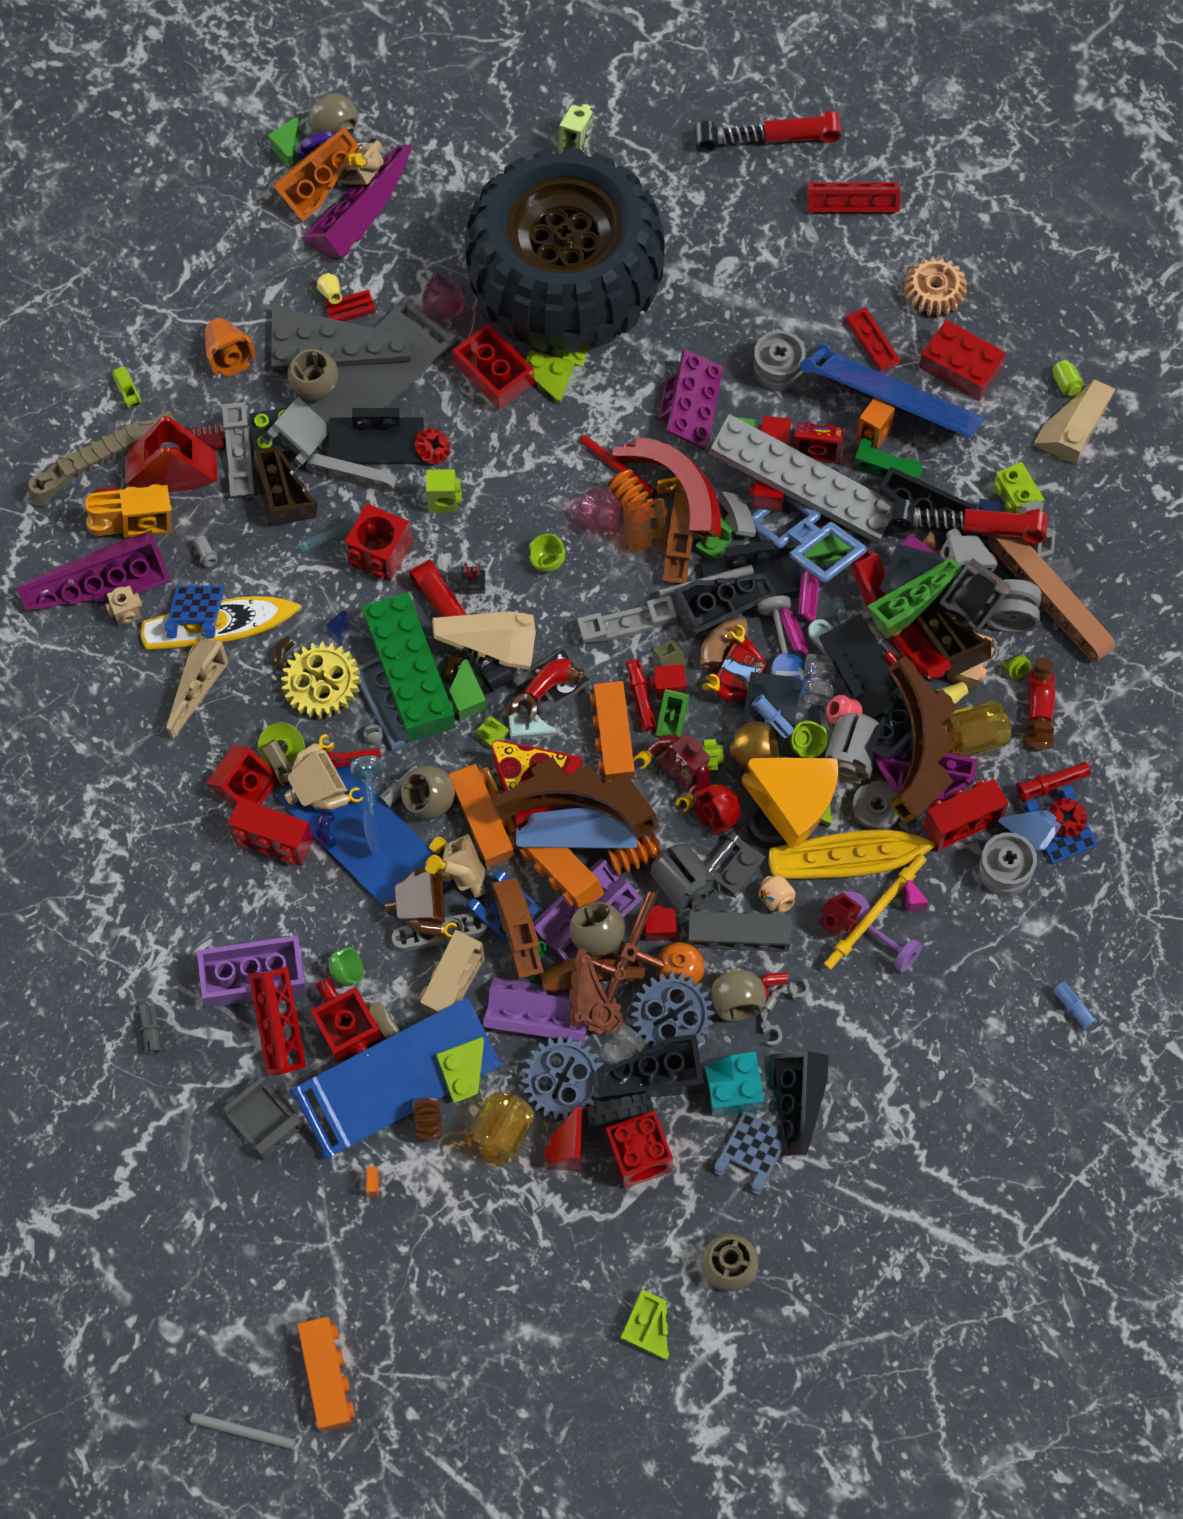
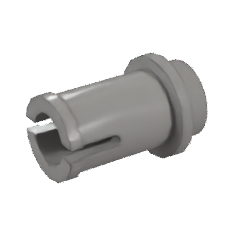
[192,536,218,567]

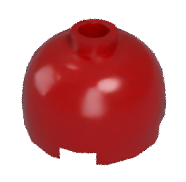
[694,784,740,835]

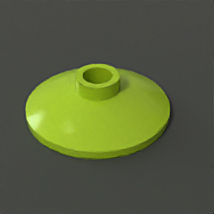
[258,722,305,772]

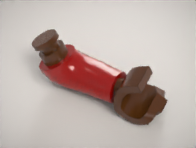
[506,658,584,723]
[1024,658,1056,750]

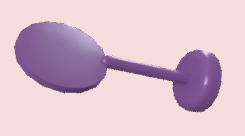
[834,891,922,973]

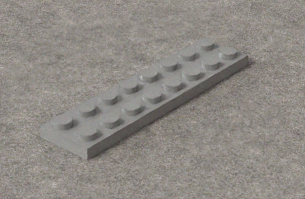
[708,414,891,544]

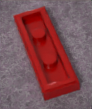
[845,307,901,373]

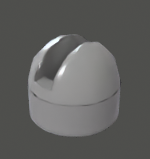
[363,724,384,746]

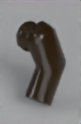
[271,636,295,671]
[441,650,470,682]

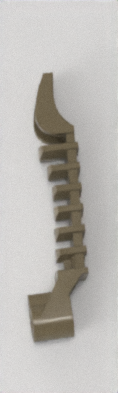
[29,411,175,506]

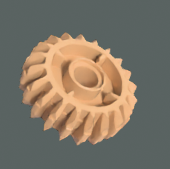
[904,257,967,317]

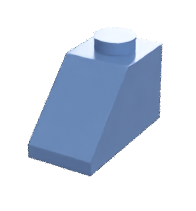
[998,810,1061,851]

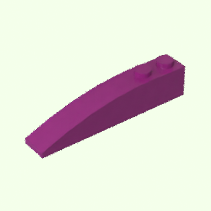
[302,144,412,258]
[16,530,171,610]

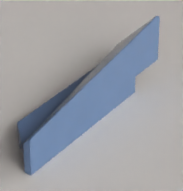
[516,807,638,848]

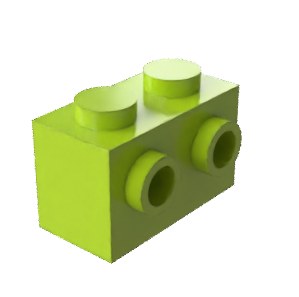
[993,461,1045,513]

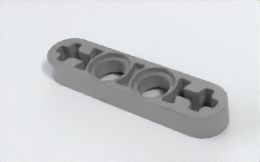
[306,454,397,492]
[392,913,489,952]

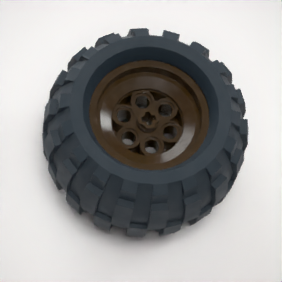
[465,148,665,353]

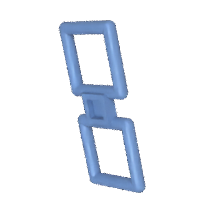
[751,494,867,582]

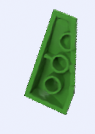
[868,557,963,638]

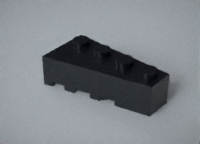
[879,467,977,547]

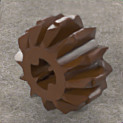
[412,1097,442,1142]

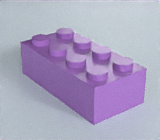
[197,935,307,1008]

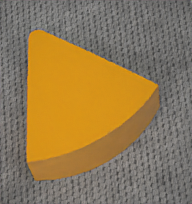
[741,758,838,849]

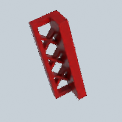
[807,182,901,212]
[248,967,306,1074]

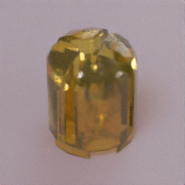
[942,701,1012,757]
[465,1092,535,1166]

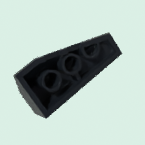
[674,574,777,640]

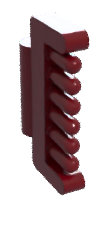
[185,424,226,450]

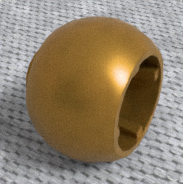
[730,721,779,773]

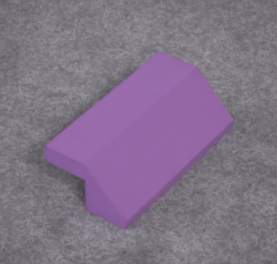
[533,858,642,961]
[483,977,587,1043]

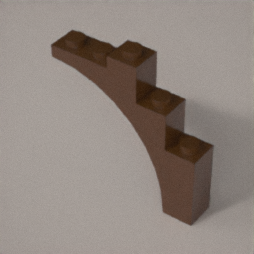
[887,656,958,823]
[492,757,659,840]

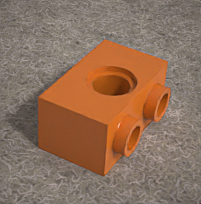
[856,397,895,450]

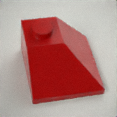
[544,1107,583,1171]

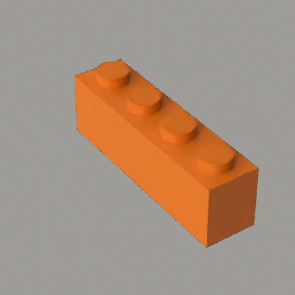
[590,681,635,783]
[448,764,517,868]
[519,847,604,909]
[297,1316,356,1433]

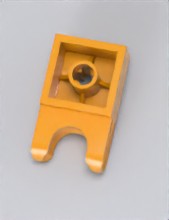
[85,484,172,538]

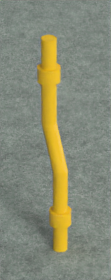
[823,854,927,970]

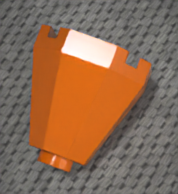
[205,318,256,377]

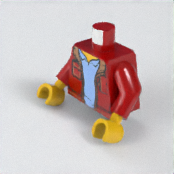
[702,625,766,703]

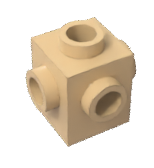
[106,586,142,626]

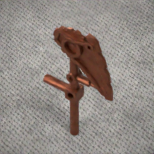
[569,890,664,1034]

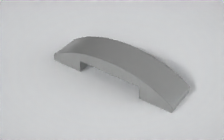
[222,402,255,497]
[577,596,677,642]

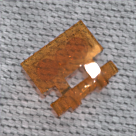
[623,498,669,552]

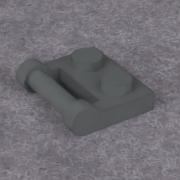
[704,831,766,897]

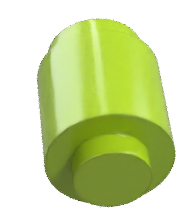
[1052,360,1084,396]

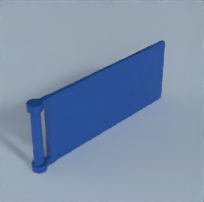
[800,343,985,438]
[276,752,455,926]
[289,998,501,1160]

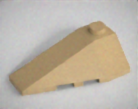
[1033,380,1115,465]
[432,611,536,670]
[166,639,229,739]

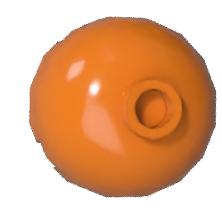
[654,942,705,995]

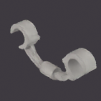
[761,979,810,1048]

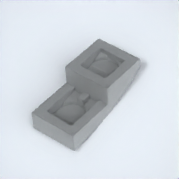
[717,491,756,537]

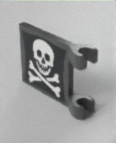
[513,647,594,719]

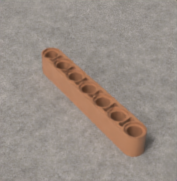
[987,535,1116,662]

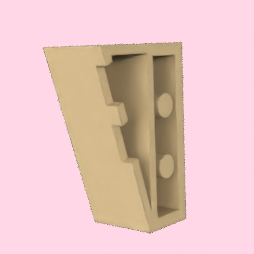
[419,930,485,1015]

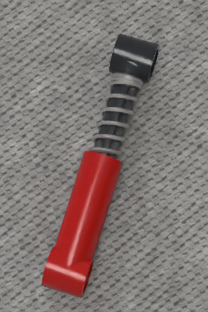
[693,111,842,153]
[888,499,1048,544]
[409,559,514,693]

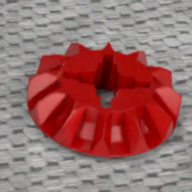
[415,427,451,464]
[1048,798,1088,837]

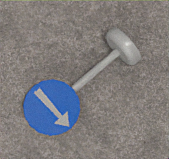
[757,596,810,693]

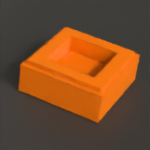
[366,1166,379,1198]

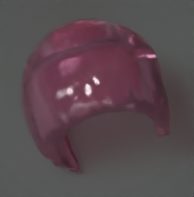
[422,272,466,320]
[574,487,622,533]

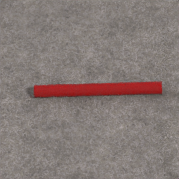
[579,434,656,497]

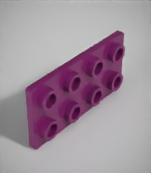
[658,349,723,449]

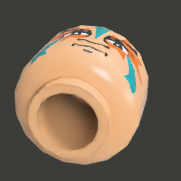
[758,876,796,912]

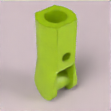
[112,366,142,409]

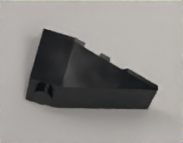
[869,686,936,760]
[597,1034,704,1099]
[769,1051,829,1156]

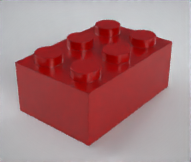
[919,319,1006,401]
[452,323,535,410]
[923,778,1009,852]
[228,798,314,866]

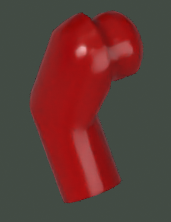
[760,972,789,998]

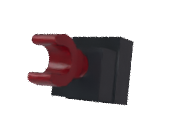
[461,563,486,594]

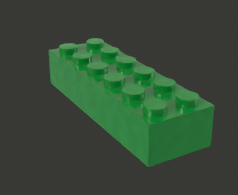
[362,592,455,742]

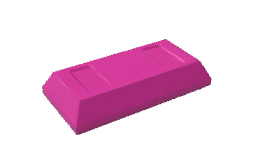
[798,570,819,623]
[779,607,810,656]

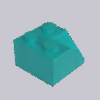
[704,1052,764,1117]

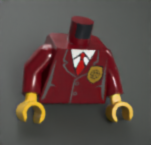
[633,733,710,812]

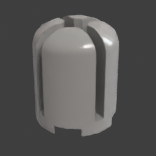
[824,713,879,784]

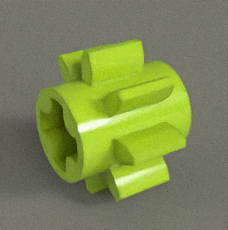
[702,739,724,770]

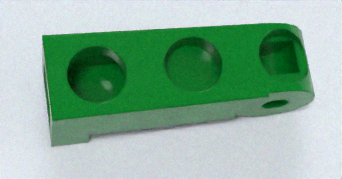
[853,438,923,480]

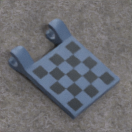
[714,1111,783,1195]

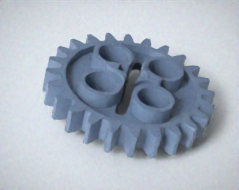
[631,971,714,1047]
[521,1036,603,1120]

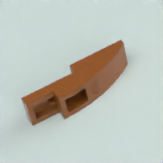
[662,491,694,585]
[491,878,544,979]
[540,949,645,992]

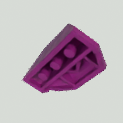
[875,746,978,802]

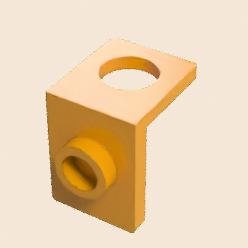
[656,476,684,495]

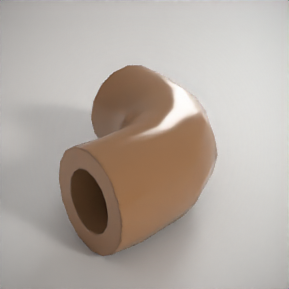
[700,618,747,670]

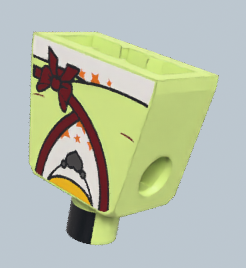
[558,104,593,153]

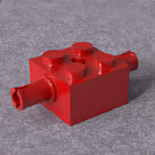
[310,978,382,1062]

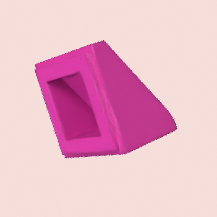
[903,880,928,912]

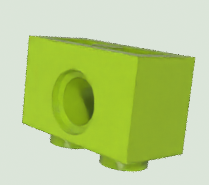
[426,469,462,513]

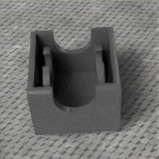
[939,558,1012,632]

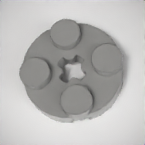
[852,781,900,830]

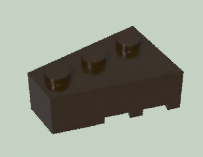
[253,446,318,526]
[913,601,992,679]

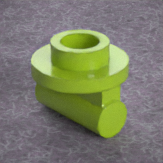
[1001,654,1031,679]

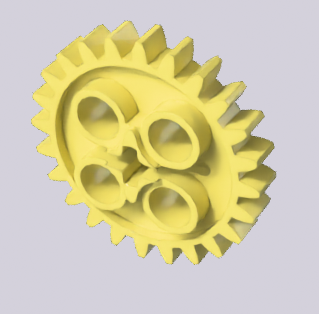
[281,642,361,719]

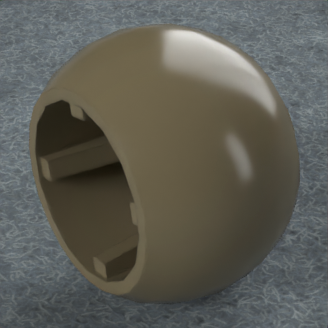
[309,93,358,135]
[287,349,339,400]
[401,765,455,819]
[570,902,625,956]
[710,968,766,1021]
[701,1233,759,1291]

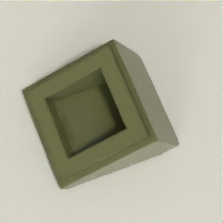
[652,640,686,666]

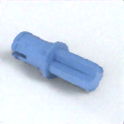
[751,695,793,739]
[1054,982,1097,1029]

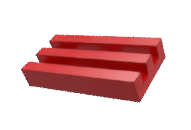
[325,289,376,322]

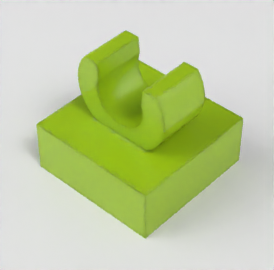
[475,715,510,749]

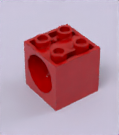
[344,503,413,581]
[606,1111,673,1189]

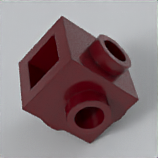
[818,892,862,937]

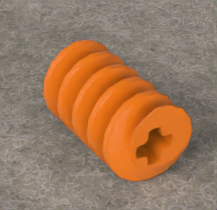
[607,469,654,523]
[605,832,661,876]

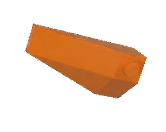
[273,127,359,221]

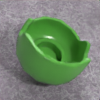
[328,947,364,987]

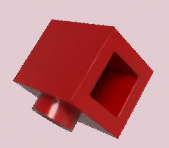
[650,664,686,699]
[642,906,677,942]

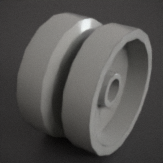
[753,330,806,391]
[986,579,1042,633]
[978,833,1037,896]

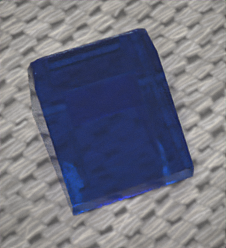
[327,610,349,646]

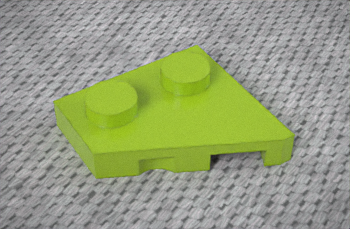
[526,350,575,404]
[435,1037,484,1103]
[620,1289,669,1361]

